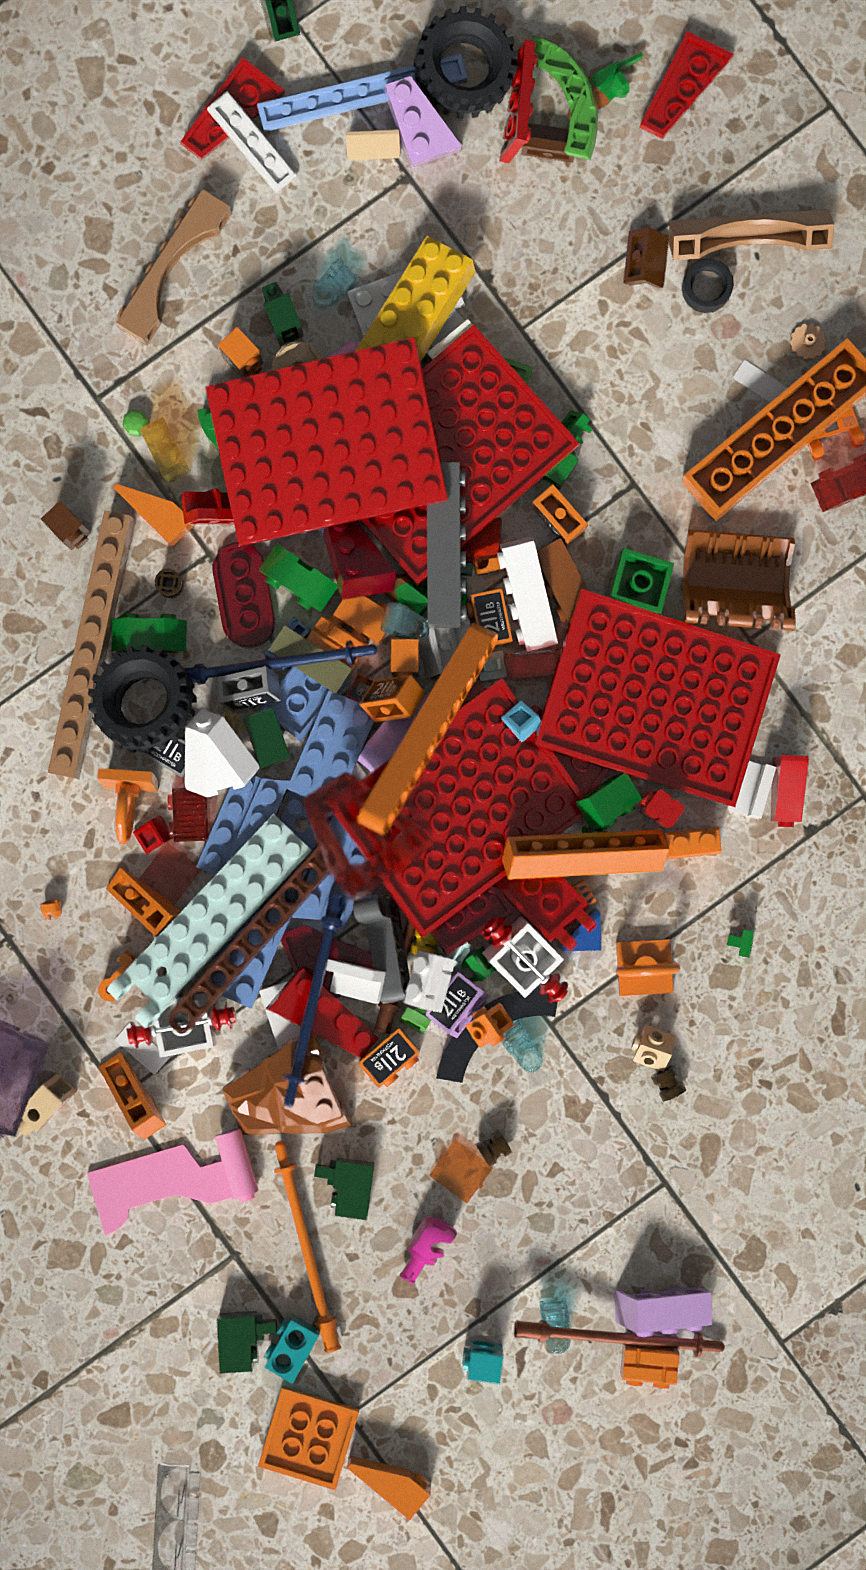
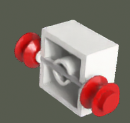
[482,916,568,1003]
[127,992,237,1058]

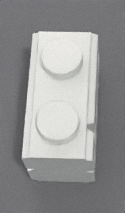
[404,950,455,1013]

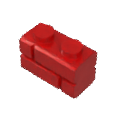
[638,789,685,829]

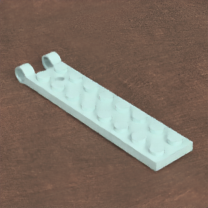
[107,814,313,1028]

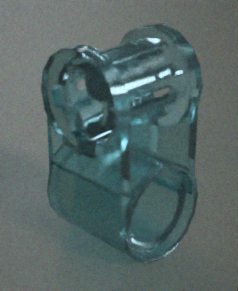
[312,258,360,311]
[380,602,430,641]
[501,1020,543,1072]
[539,1298,570,1354]

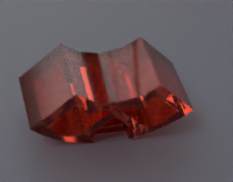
[810,453,866,512]

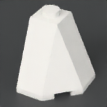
[185,709,259,797]

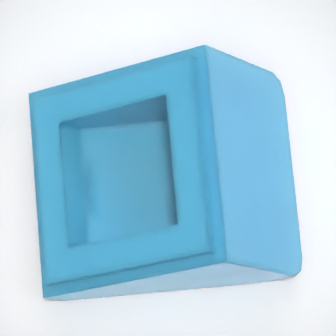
[501,700,540,742]

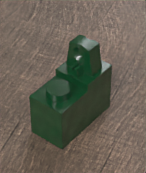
[260,0,300,42]
[262,282,304,346]
[314,1158,375,1221]
[217,1311,278,1374]

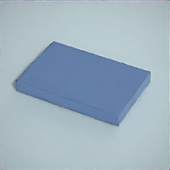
[259,667,351,741]

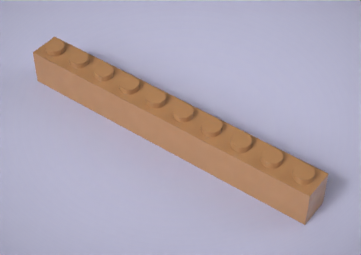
[47,510,135,779]

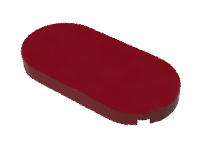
[212,542,275,648]

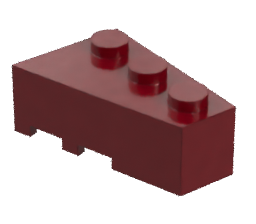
[323,521,396,600]

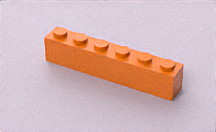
[502,829,669,879]

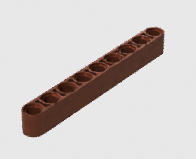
[168,842,341,1032]

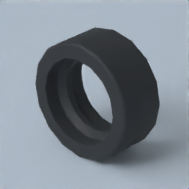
[681,258,734,313]

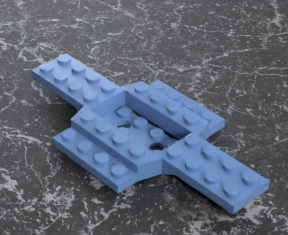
[196,690,374,1009]

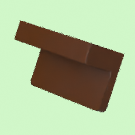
[521,123,574,163]
[623,227,669,289]

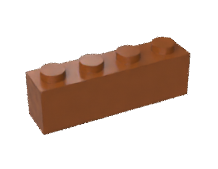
[536,538,589,626]

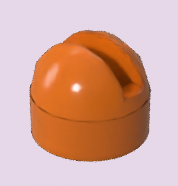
[40,899,62,920]

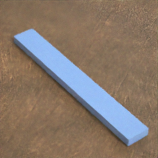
[257,54,468,132]

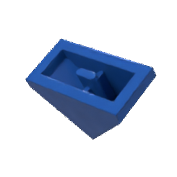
[558,908,601,951]

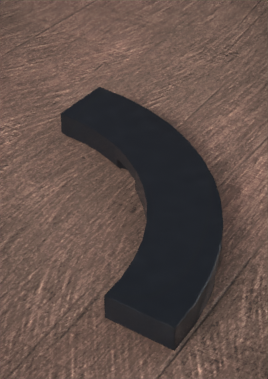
[436,989,558,1083]

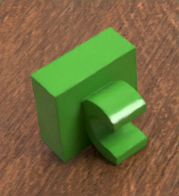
[399,1007,431,1034]

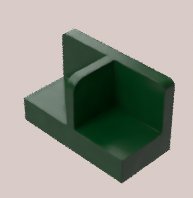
[243,708,290,770]

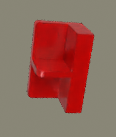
[181,488,234,525]

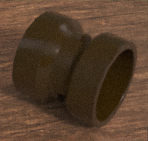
[155,569,184,599]
[651,1065,687,1102]
[476,1130,513,1167]

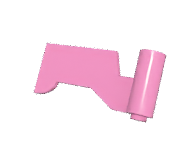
[87,1128,259,1235]

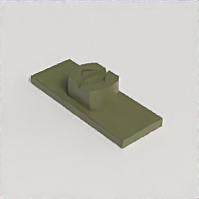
[269,625,352,694]

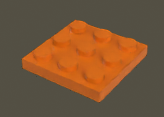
[258,1385,360,1490]

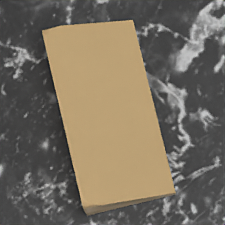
[346,129,400,160]

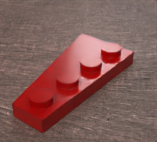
[639,31,734,139]
[499,39,538,164]
[180,57,285,161]
[265,967,379,1058]

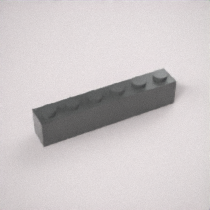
[427,462,466,628]

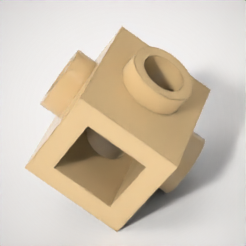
[631,1025,676,1071]

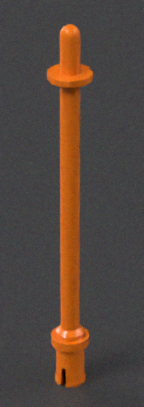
[274,1141,341,1353]

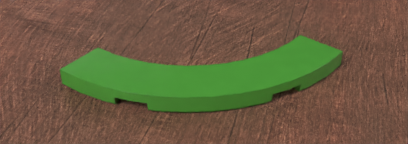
[531,35,598,160]

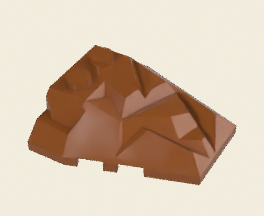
[222,1032,352,1135]

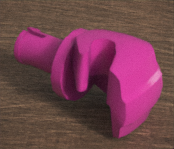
[400,1217,457,1284]

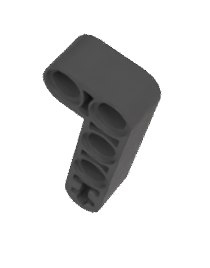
[353,893,410,1004]

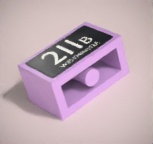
[425,972,490,1038]

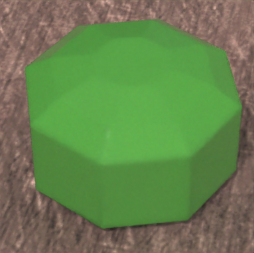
[122,409,150,437]

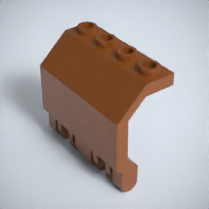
[682,529,796,631]

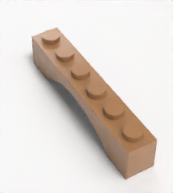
[116,189,232,346]
[669,209,834,260]

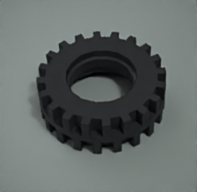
[414,6,518,119]
[88,645,197,753]

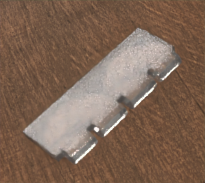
[152,1463,201,1570]

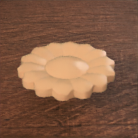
[790,324,827,360]

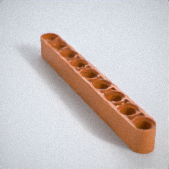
[358,623,498,835]

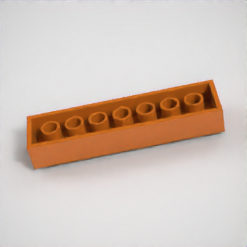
[681,338,866,522]

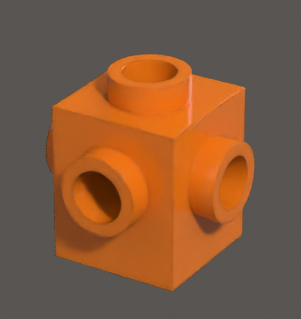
[465,1003,515,1048]

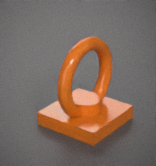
[97,768,159,844]
[615,939,681,996]

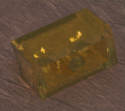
[139,417,191,482]

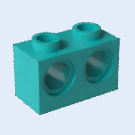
[263,1314,320,1384]
[462,1340,504,1384]

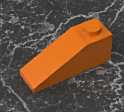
[113,484,195,547]
[106,868,181,937]
[98,1052,167,1140]
[347,1456,431,1521]

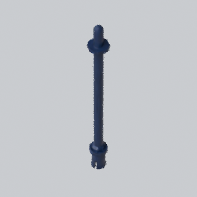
[184,640,378,685]
[282,893,346,1108]

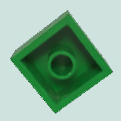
[606,548,674,615]

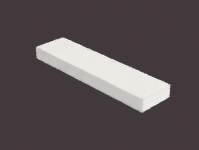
[207,91,297,194]

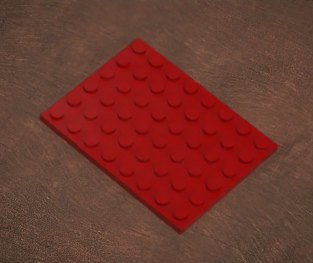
[361,324,580,585]
[205,337,449,546]
[533,589,781,807]
[327,678,583,937]

